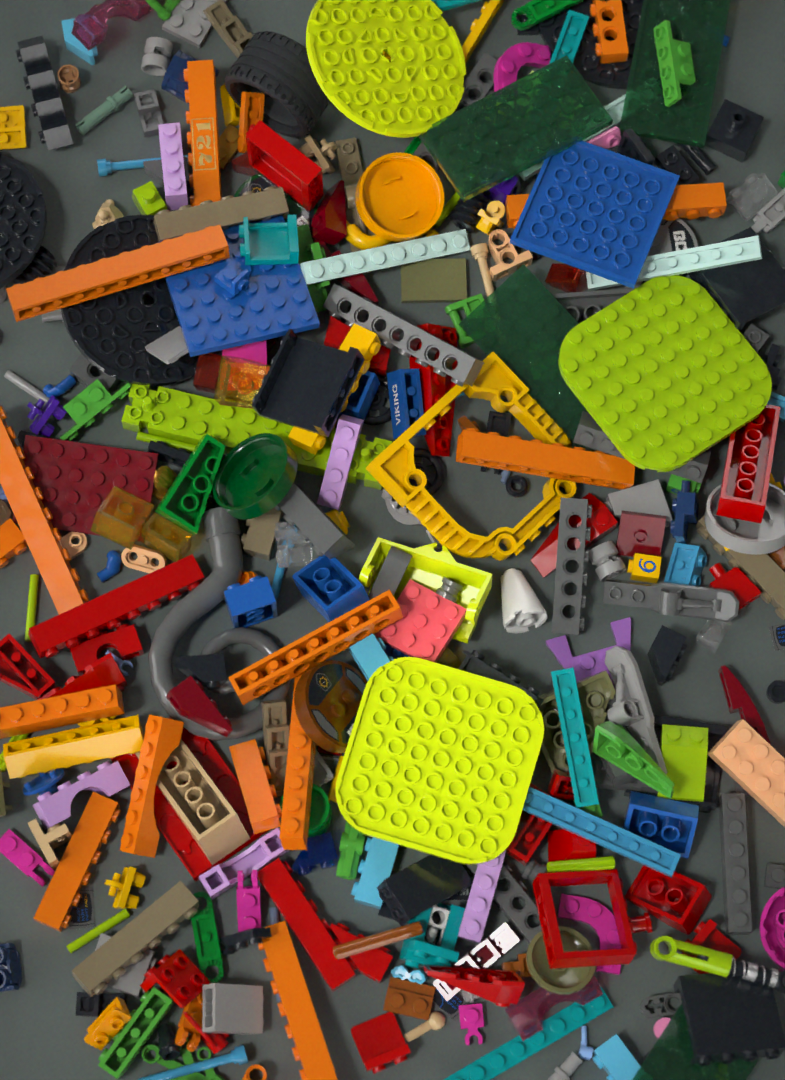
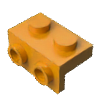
[84,996,132,1050]

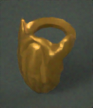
[153,466,177,501]

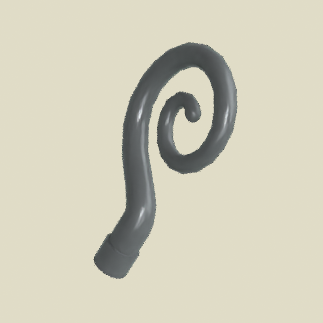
[148,507,290,740]

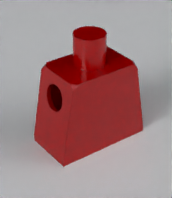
[708,562,761,610]

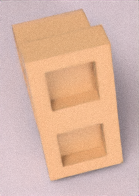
[488,229,533,282]

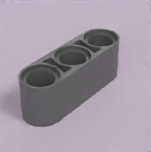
[368,546,412,600]

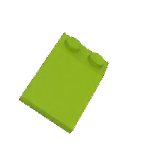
[657,724,708,802]

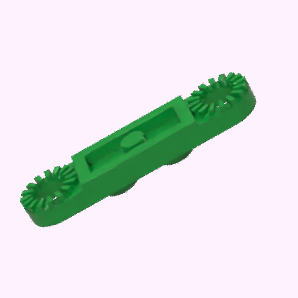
[511,0,584,30]
[191,892,224,984]

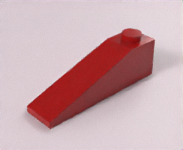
[530,493,618,578]
[37,653,127,700]
[423,965,525,1007]

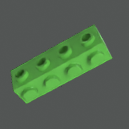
[98,987,174,1080]

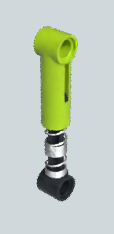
[650,936,785,994]

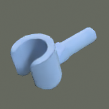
[105,650,134,676]
[578,1026,594,1060]

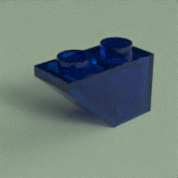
[292,832,338,876]

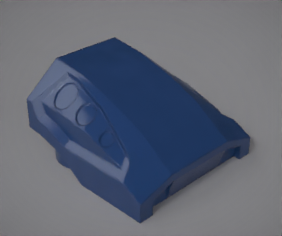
[161,49,219,104]
[0,943,22,992]

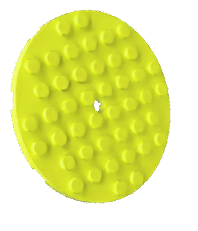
[306,0,466,138]

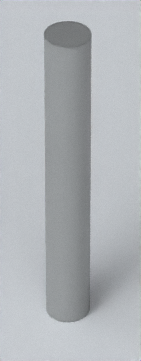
[4,370,49,404]

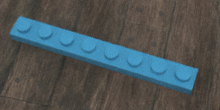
[523,787,681,877]

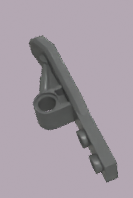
[603,580,740,622]

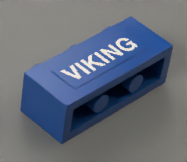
[387,369,426,439]

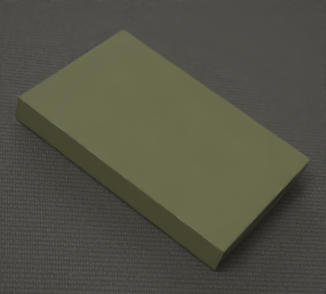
[400,258,467,303]

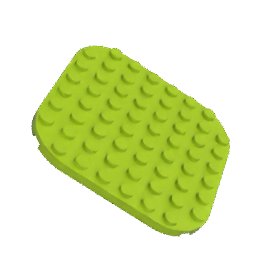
[558,275,772,472]

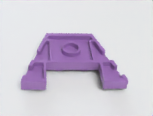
[545,617,631,690]

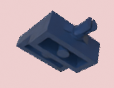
[670,480,699,544]

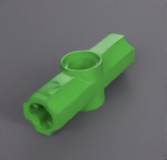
[336,821,365,880]

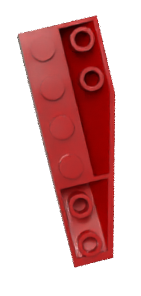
[409,323,458,457]

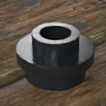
[506,475,528,498]

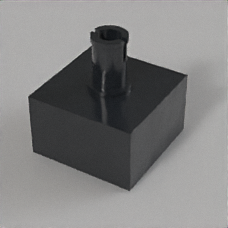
[704,99,764,163]

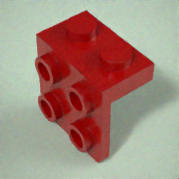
[681,919,742,974]
[140,949,210,1008]
[351,1012,411,1074]

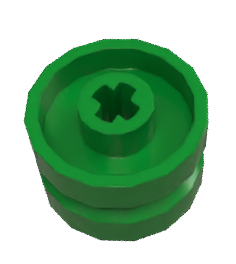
[280,784,333,840]

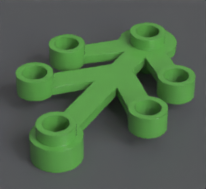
[142,1038,224,1080]

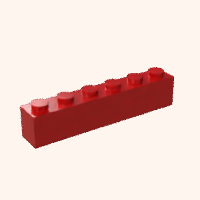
[258,858,357,992]

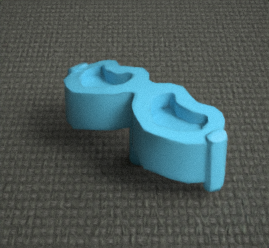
[391,965,428,984]

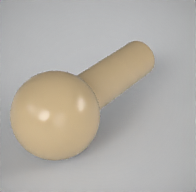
[404,1012,445,1042]

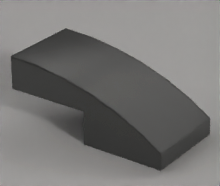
[134,89,164,137]

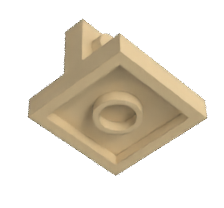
[28,819,72,870]

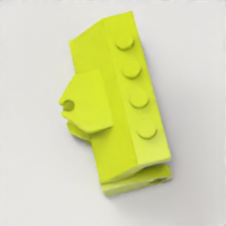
[359,537,492,644]

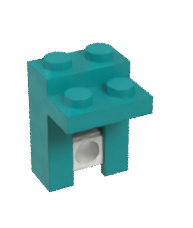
[399,903,465,969]

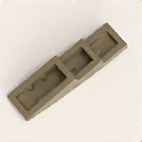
[203,0,253,58]
[261,699,289,796]

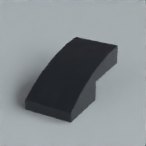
[75,992,127,1017]

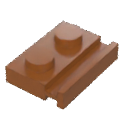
[383,977,436,1021]

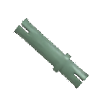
[75,85,133,136]

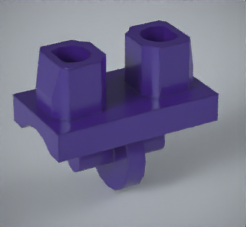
[27,395,67,437]

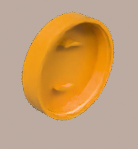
[355,152,444,242]

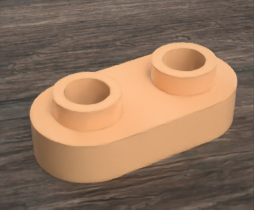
[59,532,88,561]
[121,545,167,573]

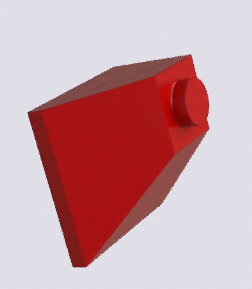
[548,829,596,862]

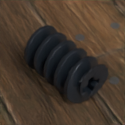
[450,182,491,233]
[12,245,58,284]

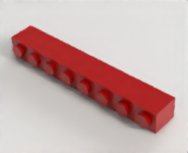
[28,554,205,658]

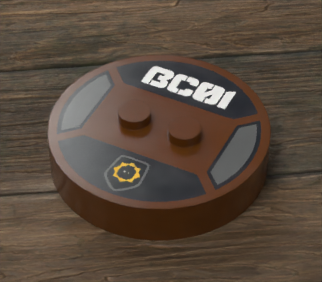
[294,660,368,753]

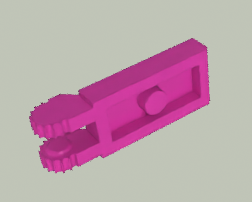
[0,829,55,887]
[236,870,261,933]

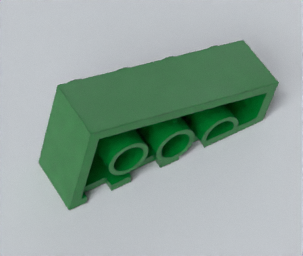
[155,434,226,536]

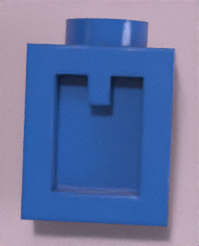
[214,263,250,296]

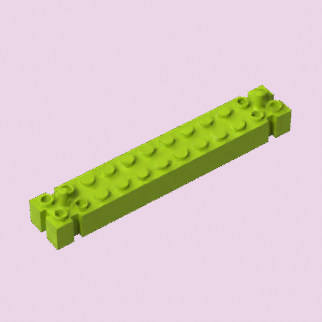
[121,384,392,490]

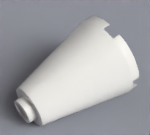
[500,568,548,633]

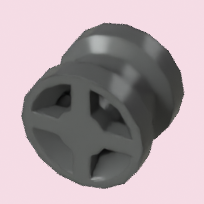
[436,576,464,603]
[522,857,547,881]

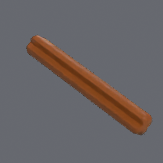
[333,922,423,959]

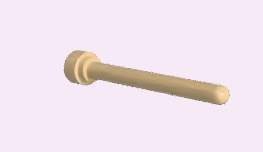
[470,243,507,345]

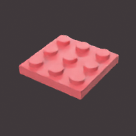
[374,579,467,663]

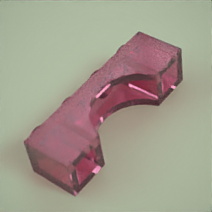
[72,0,152,50]
[505,975,603,1041]

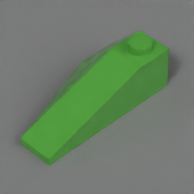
[593,721,675,799]

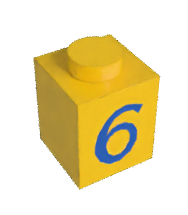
[627,553,662,584]

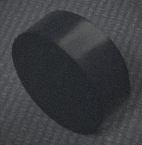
[766,680,785,704]

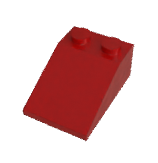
[624,865,712,935]

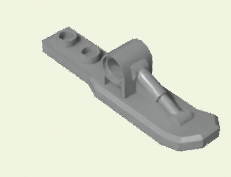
[605,646,667,774]

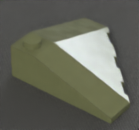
[539,670,616,774]

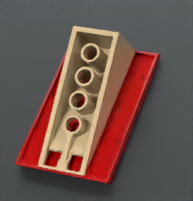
[110,717,269,882]

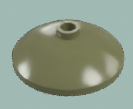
[526,926,596,994]

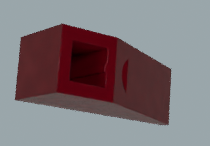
[166,676,233,737]

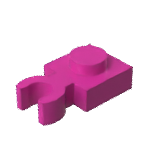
[458,1003,484,1046]

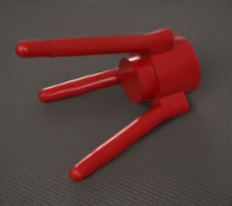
[183,1011,229,1054]

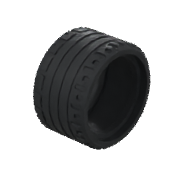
[225,31,330,138]

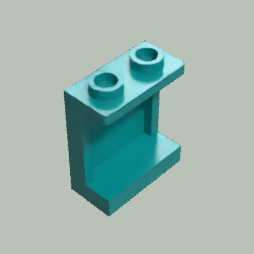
[239,215,299,265]

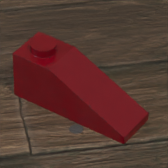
[311,180,347,245]

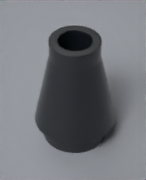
[157,1024,182,1061]

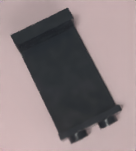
[377,854,473,926]

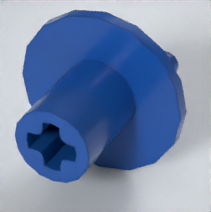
[22,768,65,796]

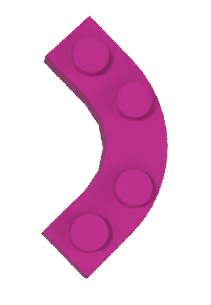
[494,42,552,103]
[557,894,621,975]

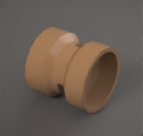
[57,65,81,93]

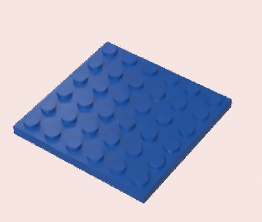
[510,132,680,289]
[155,215,320,357]

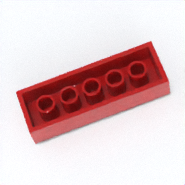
[716,404,781,523]

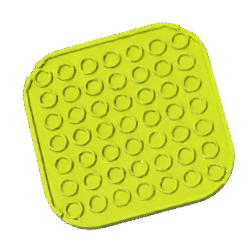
[335,657,544,865]

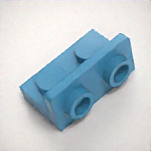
[664,542,707,586]

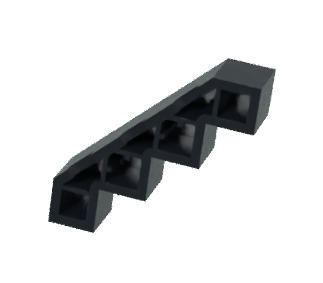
[15,35,73,151]

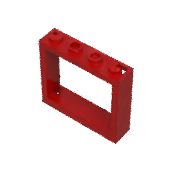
[245,120,323,212]
[532,869,637,969]

